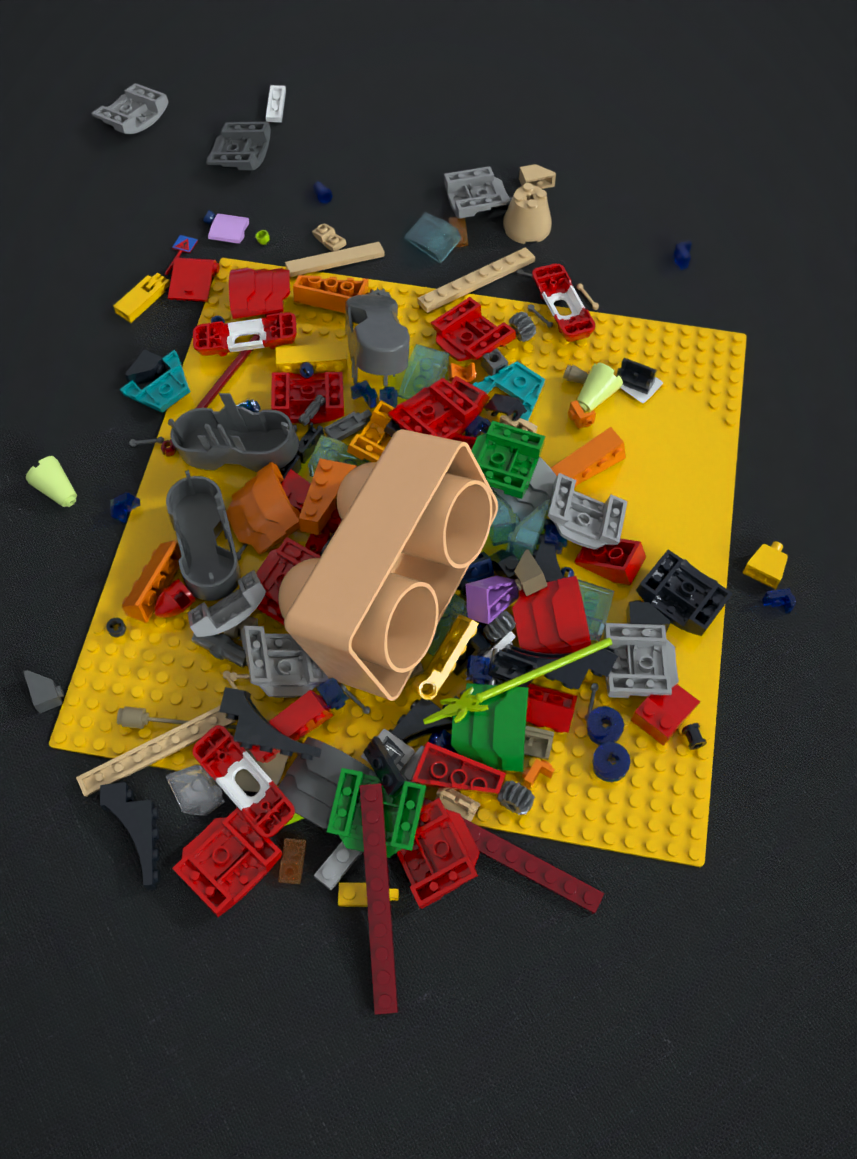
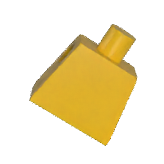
[743,541,788,589]

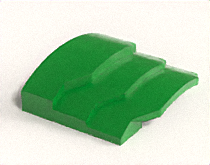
[472,420,545,499]
[451,683,529,772]
[327,768,426,858]

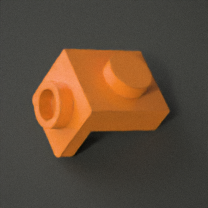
[448,362,477,383]
[568,400,596,429]
[522,758,555,790]

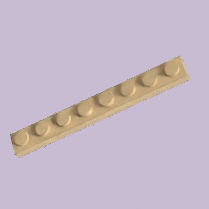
[417,247,535,313]
[76,705,237,797]

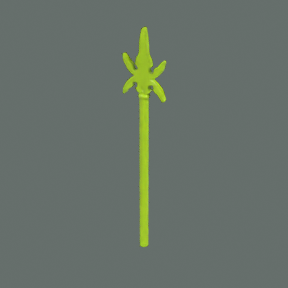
[423,637,612,724]

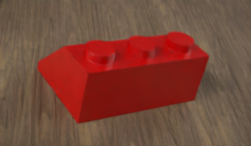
[517,683,577,733]

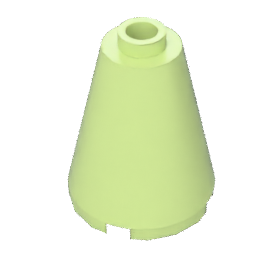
[577,362,623,413]
[26,456,77,507]

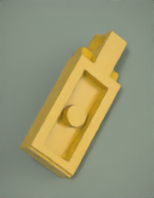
[338,883,399,907]

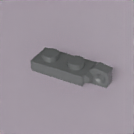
[324,409,372,445]

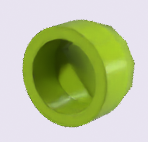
[255,230,270,245]

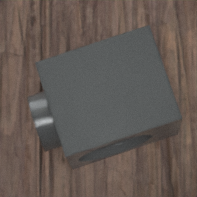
[481,348,508,376]

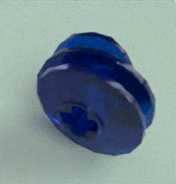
[586,706,624,746]
[592,742,631,782]

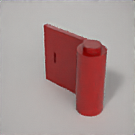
[168,257,220,302]

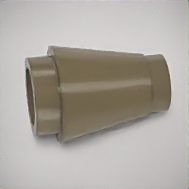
[563,365,588,384]

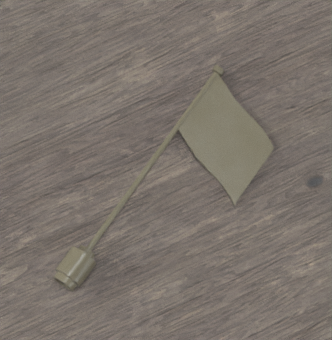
[117,706,305,793]

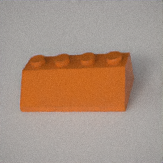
[122,540,182,623]

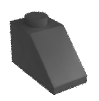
[24,670,64,713]

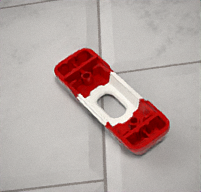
[532,264,596,342]
[193,312,297,357]
[192,725,295,838]

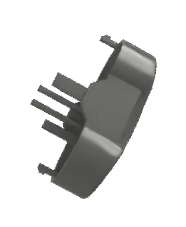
[345,294,410,387]
[168,393,299,472]
[166,470,241,601]

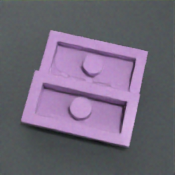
[208,214,249,244]

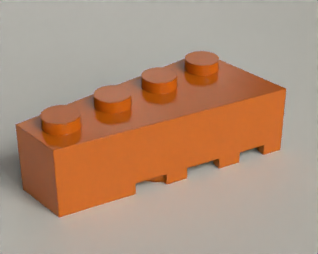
[293,275,369,313]
[551,427,626,487]
[299,458,357,535]

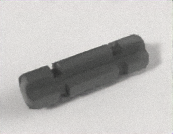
[299,395,326,426]

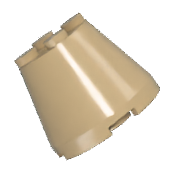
[503,183,552,244]

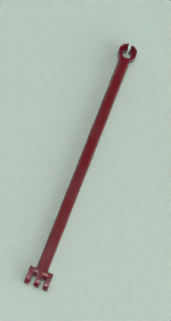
[161,312,283,457]

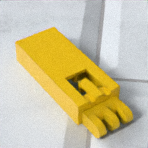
[113,273,171,323]

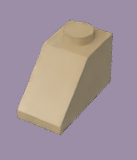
[519,164,556,189]

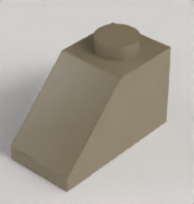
[514,549,548,596]

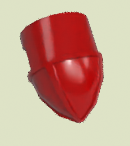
[155,579,197,618]

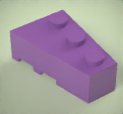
[466,576,518,624]

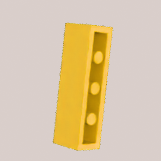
[276,342,348,374]

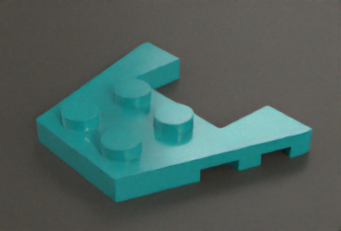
[120,350,191,412]
[472,361,545,421]

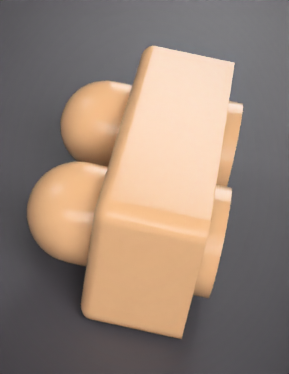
[278,429,498,701]

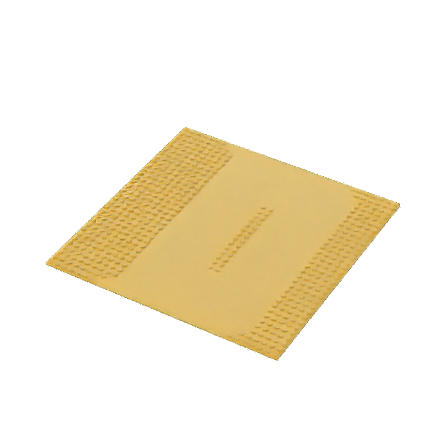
[49,258,746,867]

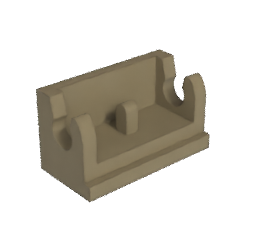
[524,726,554,760]

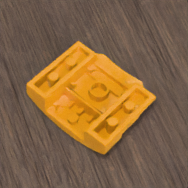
[347,401,395,462]

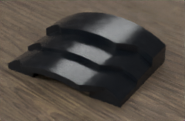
[636,549,733,636]

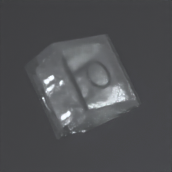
[166,765,224,816]

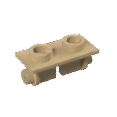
[435,787,480,822]

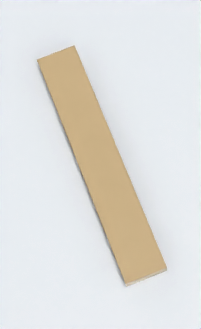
[285,242,384,277]

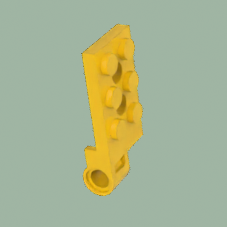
[413,614,479,700]

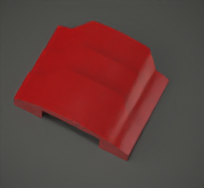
[229,267,290,319]
[431,297,516,361]
[271,372,344,424]
[388,378,479,439]
[256,537,321,627]
[512,576,591,654]
[397,798,480,909]
[172,807,282,917]

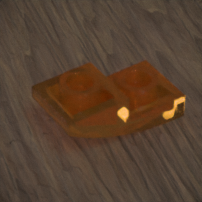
[449,217,468,248]
[278,838,307,884]

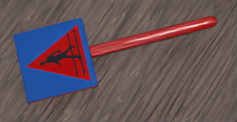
[165,235,198,275]

